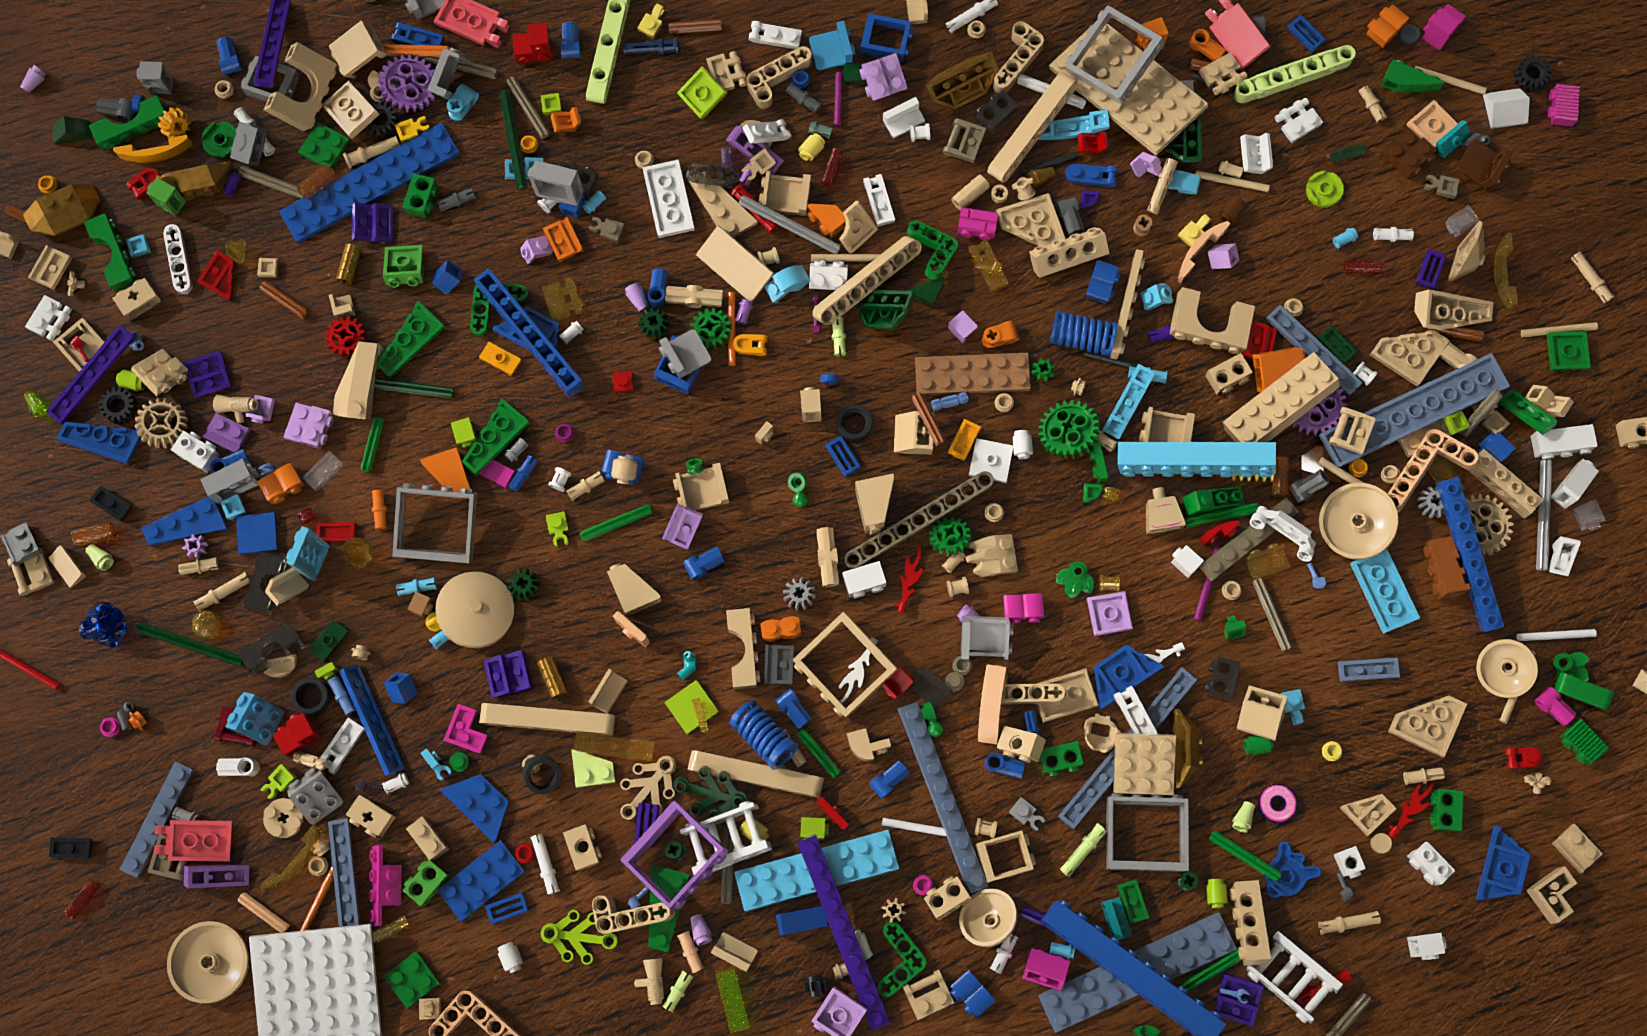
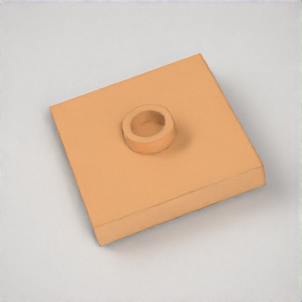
[1406,100,1458,148]
[613,611,650,648]

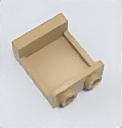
[329,20,387,79]
[759,171,811,216]
[1139,407,1195,442]
[673,463,729,511]

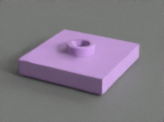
[1087,591,1133,636]

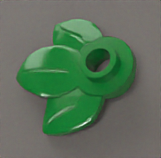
[1056,561,1094,599]
[1553,652,1590,681]

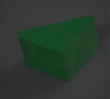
[52,116,92,145]
[908,277,945,309]

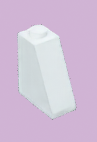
[1551,459,1598,509]

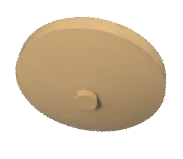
[1319,483,1399,560]
[436,572,514,648]
[167,921,249,1003]

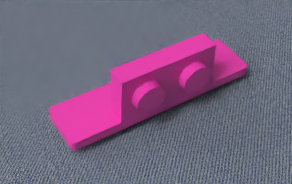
[369,845,402,927]

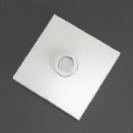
[969,438,1013,483]

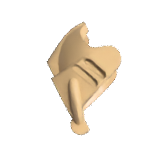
[1084,713,1121,753]

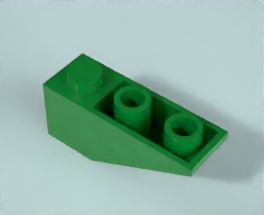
[1380,59,1444,93]
[1182,487,1245,516]

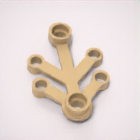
[620,756,676,820]

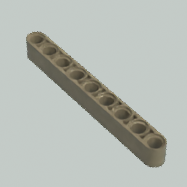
[845,471,994,569]

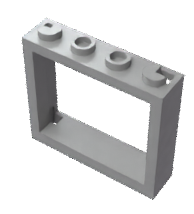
[1065,5,1164,105]
[392,483,477,563]
[1106,793,1189,872]

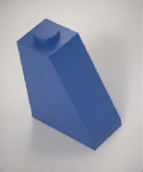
[776,906,828,936]

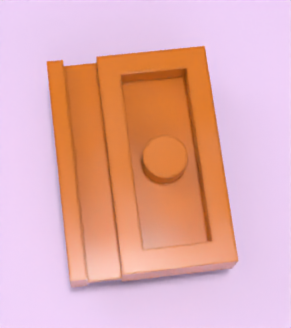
[543,217,583,262]

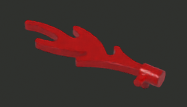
[895,547,923,614]
[1388,781,1434,839]

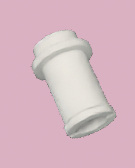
[559,321,584,344]
[382,773,409,794]

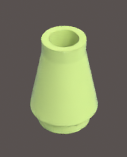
[86,544,114,571]
[1232,801,1255,833]

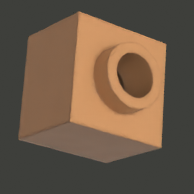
[408,592,433,618]

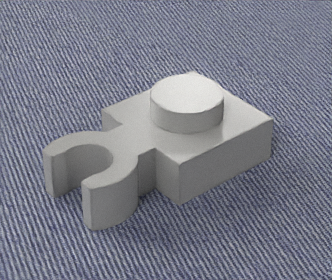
[1008,797,1045,831]

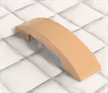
[1178,221,1230,284]
[978,664,1007,744]

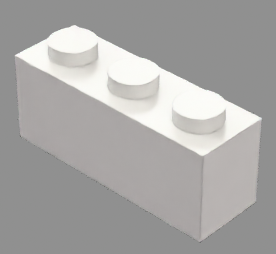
[1531,424,1597,459]

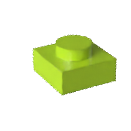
[541,93,562,115]
[1443,410,1470,436]
[315,662,339,681]

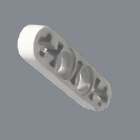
[163,224,193,295]

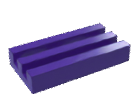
[1415,249,1446,290]
[635,802,659,845]

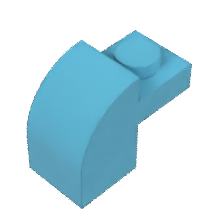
[764,265,811,302]

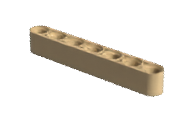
[987,72,1078,183]
[813,236,922,325]
[479,703,615,736]
[688,750,824,798]

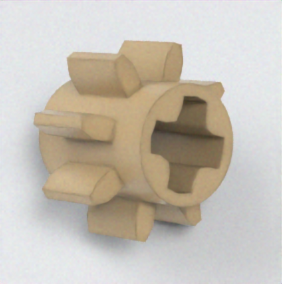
[881,898,906,923]

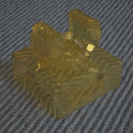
[225,239,247,265]

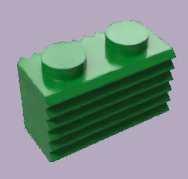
[1559,719,1609,766]

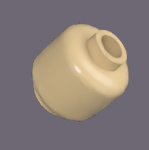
[611,455,638,484]

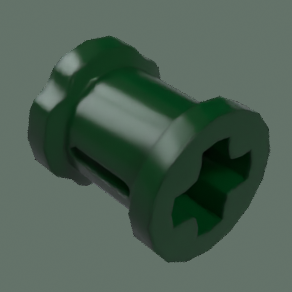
[665,841,687,861]
[1177,872,1198,891]

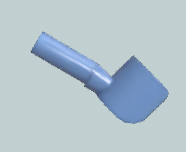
[1307,563,1326,589]
[628,886,650,909]
[1220,988,1250,1004]

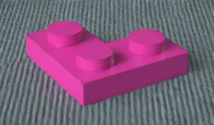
[444,704,488,754]

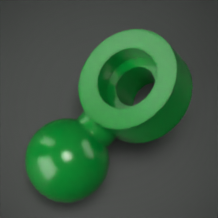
[788,472,808,508]
[920,701,944,737]

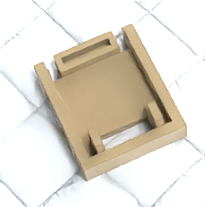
[53,318,104,372]

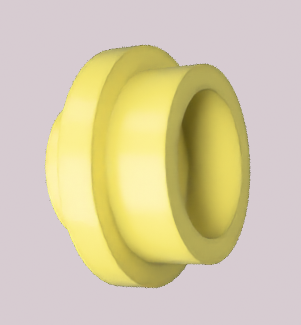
[1322,741,1342,761]

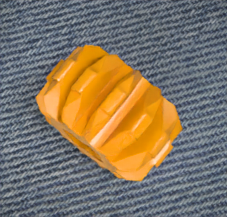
[158,107,191,138]

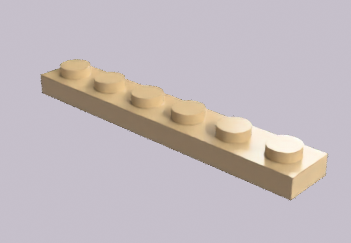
[1110,249,1145,360]

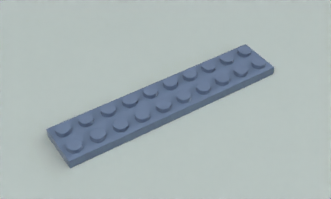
[1319,353,1510,468]
[1038,912,1236,1033]

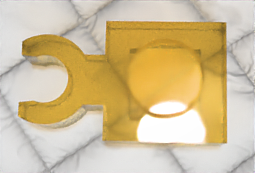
[692,698,709,734]

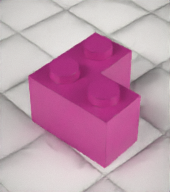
[1422,4,1466,50]

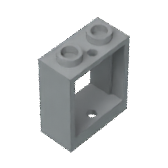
[241,56,300,102]
[528,160,584,206]
[200,459,260,505]

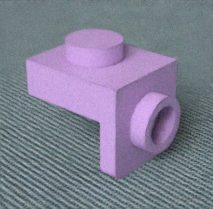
[1130,152,1162,177]
[521,235,553,264]
[246,395,275,424]

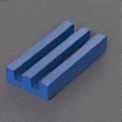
[1287,15,1326,53]
[825,435,861,477]
[485,892,530,925]

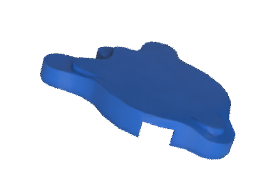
[1265,841,1321,899]

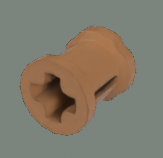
[1133,214,1152,237]

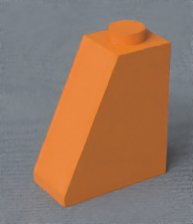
[1252,347,1306,392]
[420,447,473,500]

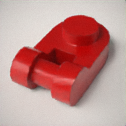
[126,168,160,200]
[1505,747,1542,769]

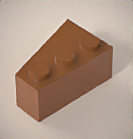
[1423,536,1471,600]

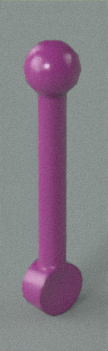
[812,295,820,333]

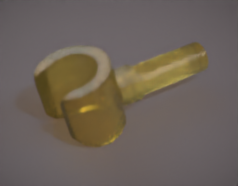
[975,261,1003,275]

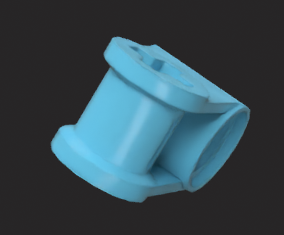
[447,84,479,121]

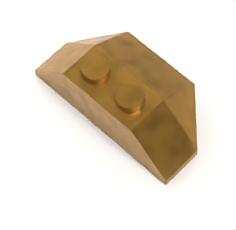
[926,52,999,109]
[157,161,235,200]
[23,184,101,236]
[1172,709,1203,790]

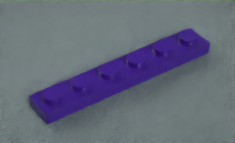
[254,0,291,88]
[46,324,136,425]

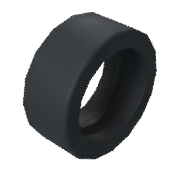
[837,404,873,442]
[291,677,331,716]
[522,755,561,794]

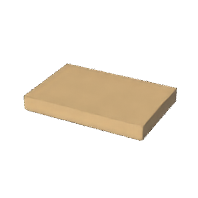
[322,81,379,139]
[1033,668,1099,723]

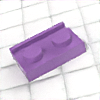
[203,413,251,453]
[662,503,703,550]

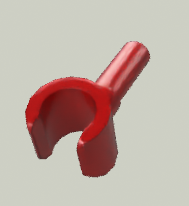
[71,336,89,362]

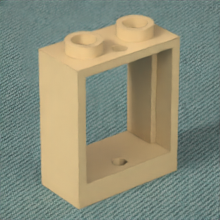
[975,830,1036,883]

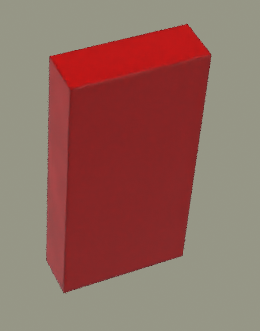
[316,522,356,543]

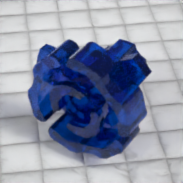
[79,602,127,649]

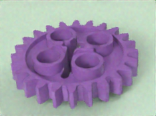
[378,54,436,113]
[1292,389,1347,436]

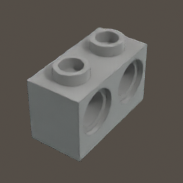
[137,61,173,94]

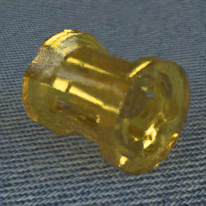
[1099,575,1120,593]

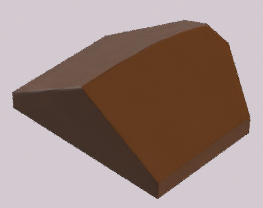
[1301,446,1340,484]

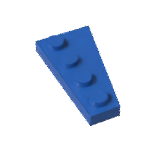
[57,422,142,465]
[141,497,228,546]

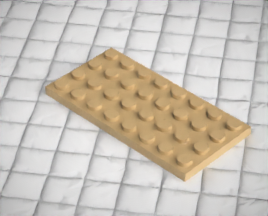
[1049,23,1208,155]

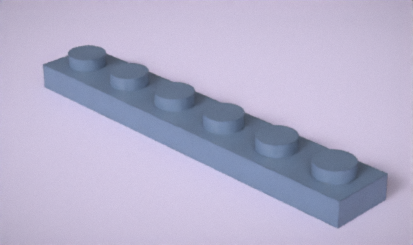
[1266,305,1363,397]
[119,761,195,878]
[328,818,361,927]

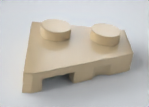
[1340,794,1396,836]

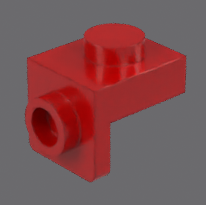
[1077,131,1108,155]
[882,666,916,699]

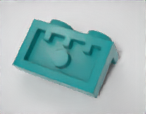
[1101,897,1132,940]

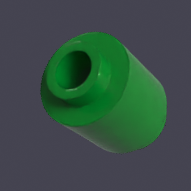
[1243,735,1274,756]

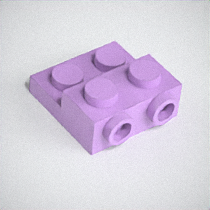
[859,53,907,101]
[283,403,334,450]
[811,987,867,1036]

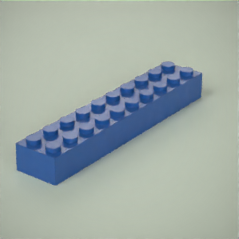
[1040,900,1226,1036]

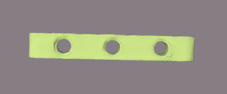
[586,0,630,104]
[1234,45,1356,103]

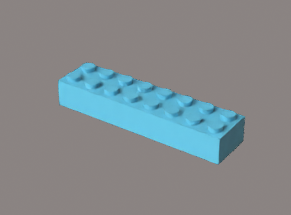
[1118,442,1276,477]
[734,830,899,912]

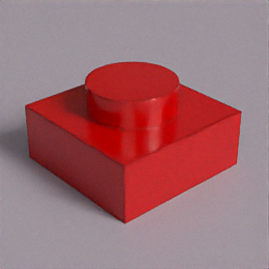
[613,371,634,393]

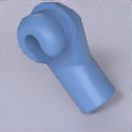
[129,331,144,351]

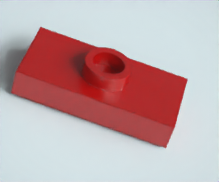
[816,796,849,831]

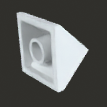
[1483,88,1530,129]

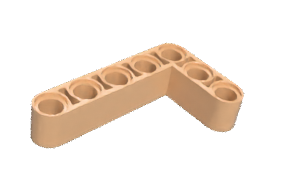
[1388,429,1478,513]
[429,991,522,1036]

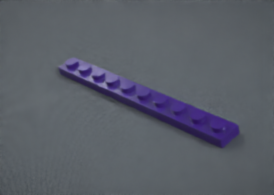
[797,834,890,1031]

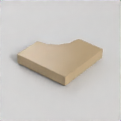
[839,201,878,254]

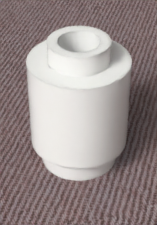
[1013,430,1033,459]
[498,942,524,974]

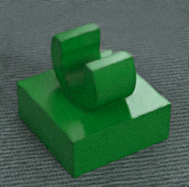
[1224,615,1246,641]

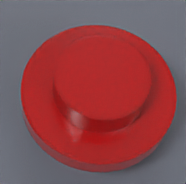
[515,844,535,864]

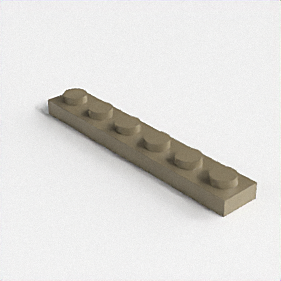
[1199,497,1299,581]

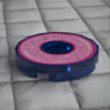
[1257,784,1298,823]

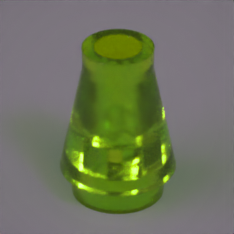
[24,390,49,418]

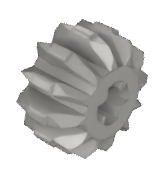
[1417,486,1445,519]
[783,578,816,611]

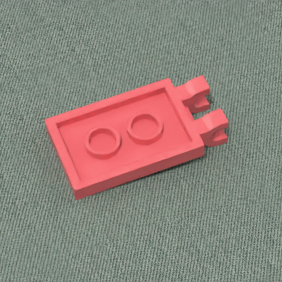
[434,0,509,48]
[1205,0,1271,70]
[154,820,232,861]

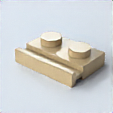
[28,245,72,290]
[1552,824,1602,873]

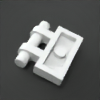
[1275,98,1323,143]
[25,295,72,341]

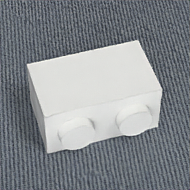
[842,561,886,599]

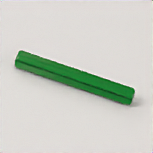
[1184,503,1259,528]
[580,504,653,542]
[1209,831,1282,882]
[1178,948,1241,992]

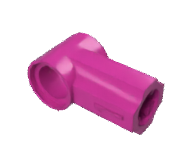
[1534,686,1576,726]

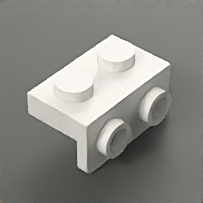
[1240,133,1273,174]
[809,260,848,290]
[1407,842,1455,886]

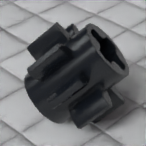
[803,975,828,997]

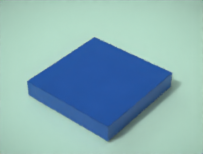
[236,512,278,555]

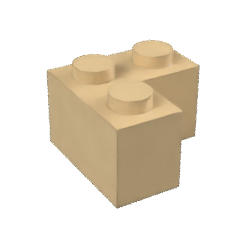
[1526,866,1577,924]

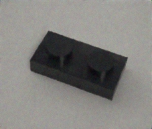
[89,485,133,522]
[49,837,93,859]

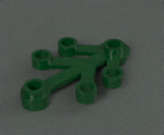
[673,766,748,818]

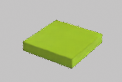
[677,67,727,120]
[664,680,719,735]

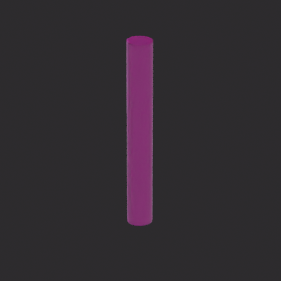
[834,72,843,126]

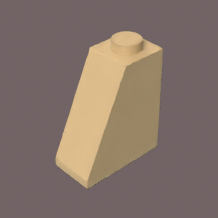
[607,563,662,616]

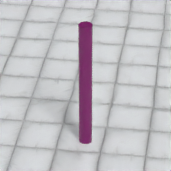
[1194,546,1221,621]

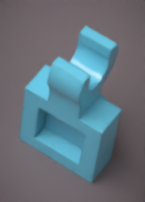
[1281,689,1305,725]
[421,748,452,781]

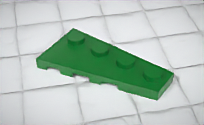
[648,864,690,953]

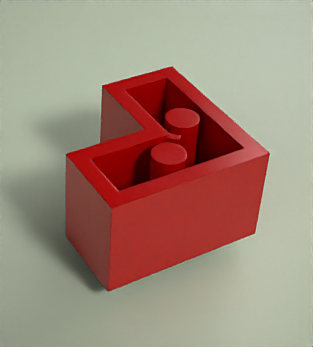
[512,23,553,63]
[273,712,323,757]

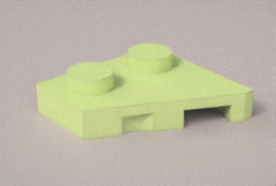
[571,749,616,788]

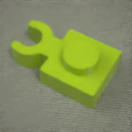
[546,511,569,547]
[261,764,297,799]

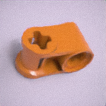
[982,321,1020,349]

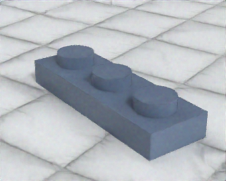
[1338,658,1400,682]

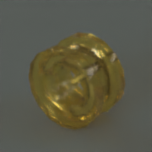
[1103,487,1121,501]

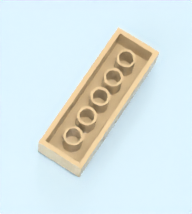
[1223,352,1339,442]

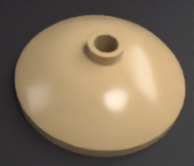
[1476,639,1538,698]
[959,889,1017,947]

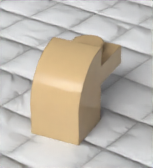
[1525,385,1574,419]
[847,728,891,761]

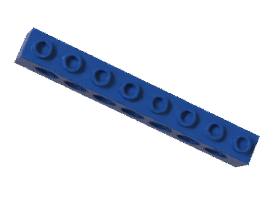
[474,268,584,398]
[1436,477,1504,632]

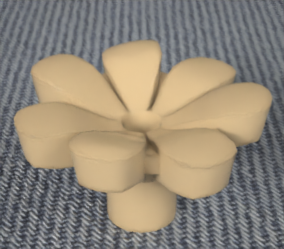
[67,271,85,296]
[1524,773,1552,794]

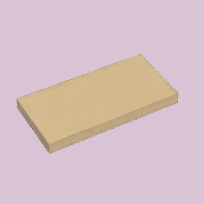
[696,226,775,302]

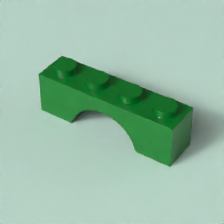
[89,95,166,151]
[84,213,137,292]

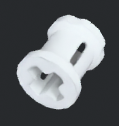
[910,123,930,142]
[537,198,560,214]
[1353,361,1377,386]
[548,467,572,492]

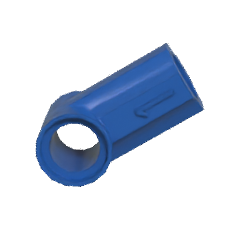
[561,21,581,59]
[216,36,242,75]
[648,268,669,309]
[209,449,250,473]
[683,547,724,580]
[775,689,812,730]
[984,753,1025,779]
[869,760,910,799]

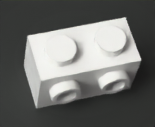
[170,431,220,473]
[1407,933,1446,960]

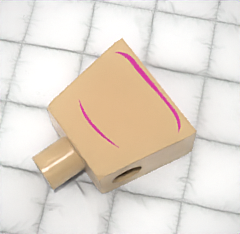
[1146,487,1186,534]

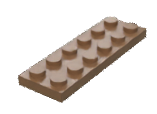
[915,353,1030,395]

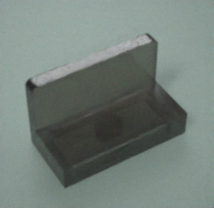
[909,666,953,710]

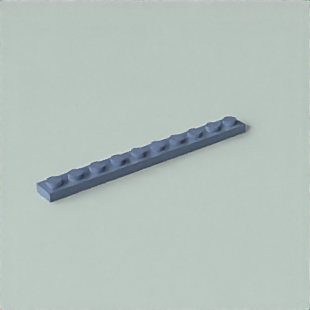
[1058,667,1197,829]
[898,702,989,894]

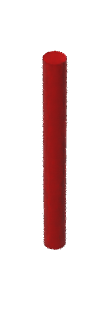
[0,649,61,690]

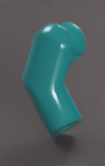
[677,651,696,680]

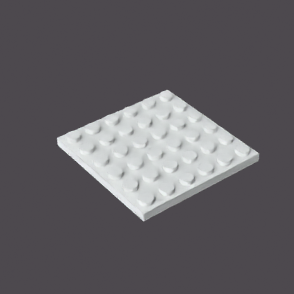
[249,924,382,1036]

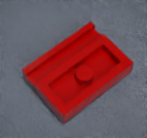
[1243,320,1277,361]

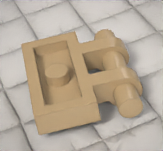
[706,51,747,91]
[1199,52,1247,95]

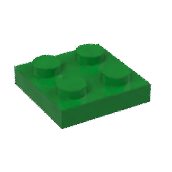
[298,122,350,171]
[1546,331,1591,371]
[384,951,441,1009]

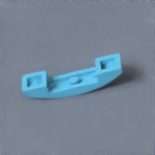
[1038,109,1110,140]
[1102,364,1155,440]

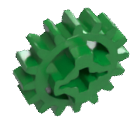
[690,308,731,349]
[929,516,971,557]

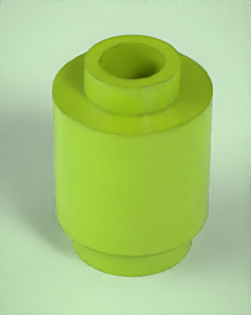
[116,370,146,391]
[1206,879,1228,909]

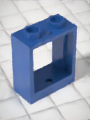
[860,13,914,63]
[653,335,703,395]

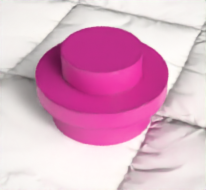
[100,717,120,737]
[913,875,933,895]

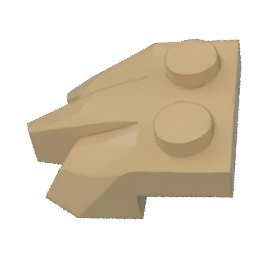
[965,534,1018,577]

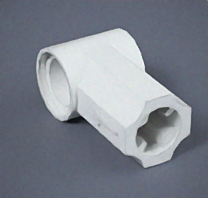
[216,757,260,777]

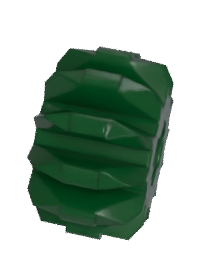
[638,307,670,340]
[507,568,540,601]

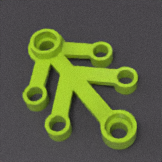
[541,910,618,965]

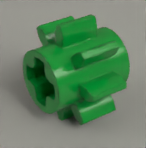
[1031,358,1055,383]

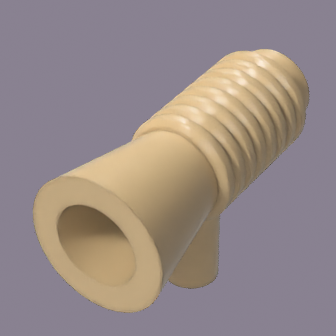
[213,395,258,423]
[634,958,664,1005]

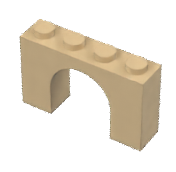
[264,42,337,131]
[1170,287,1255,354]

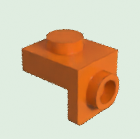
[550,107,581,132]

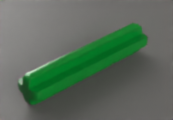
[361,417,384,472]
[797,729,840,778]

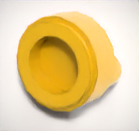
[426,612,441,632]

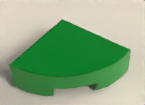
[1083,483,1104,503]
[1132,1025,1161,1036]

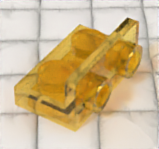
[1245,543,1291,581]

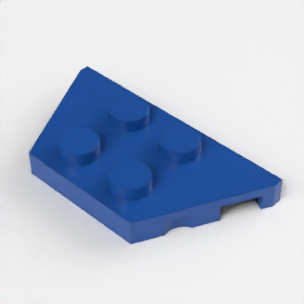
[493,306,560,351]
[1094,645,1164,709]
[440,774,509,843]
[1475,825,1530,901]

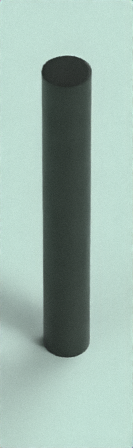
[1023,151,1077,176]
[1084,350,1141,368]

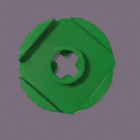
[202,122,236,160]

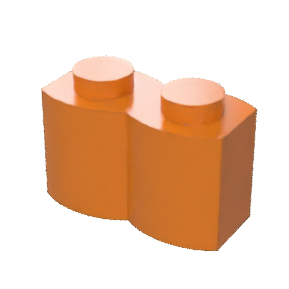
[1366,5,1409,48]
[257,463,305,504]
[760,616,801,643]

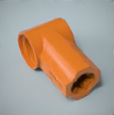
[1189,29,1226,62]

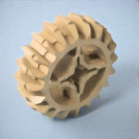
[135,398,188,449]

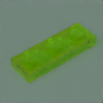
[715,968,750,1033]

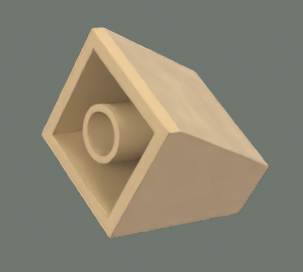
[855,474,894,535]

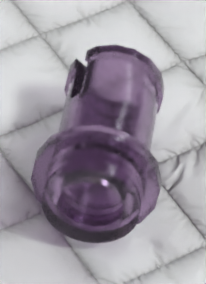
[720,146,735,172]

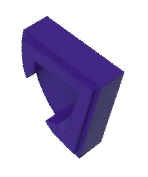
[1080,190,1100,210]

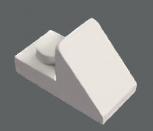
[1548,536,1581,576]

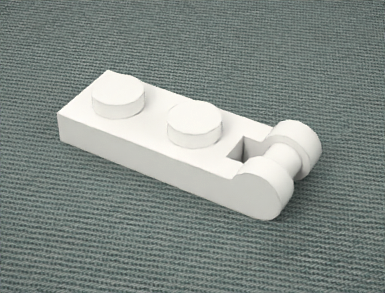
[748,21,802,49]
[743,119,792,144]
[863,174,895,227]
[1114,686,1158,734]
[320,718,365,775]

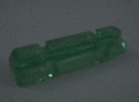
[1329,143,1366,163]

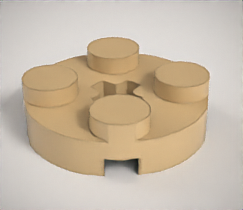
[263,798,305,838]

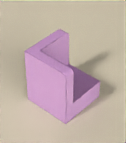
[1208,243,1240,269]
[948,311,977,343]

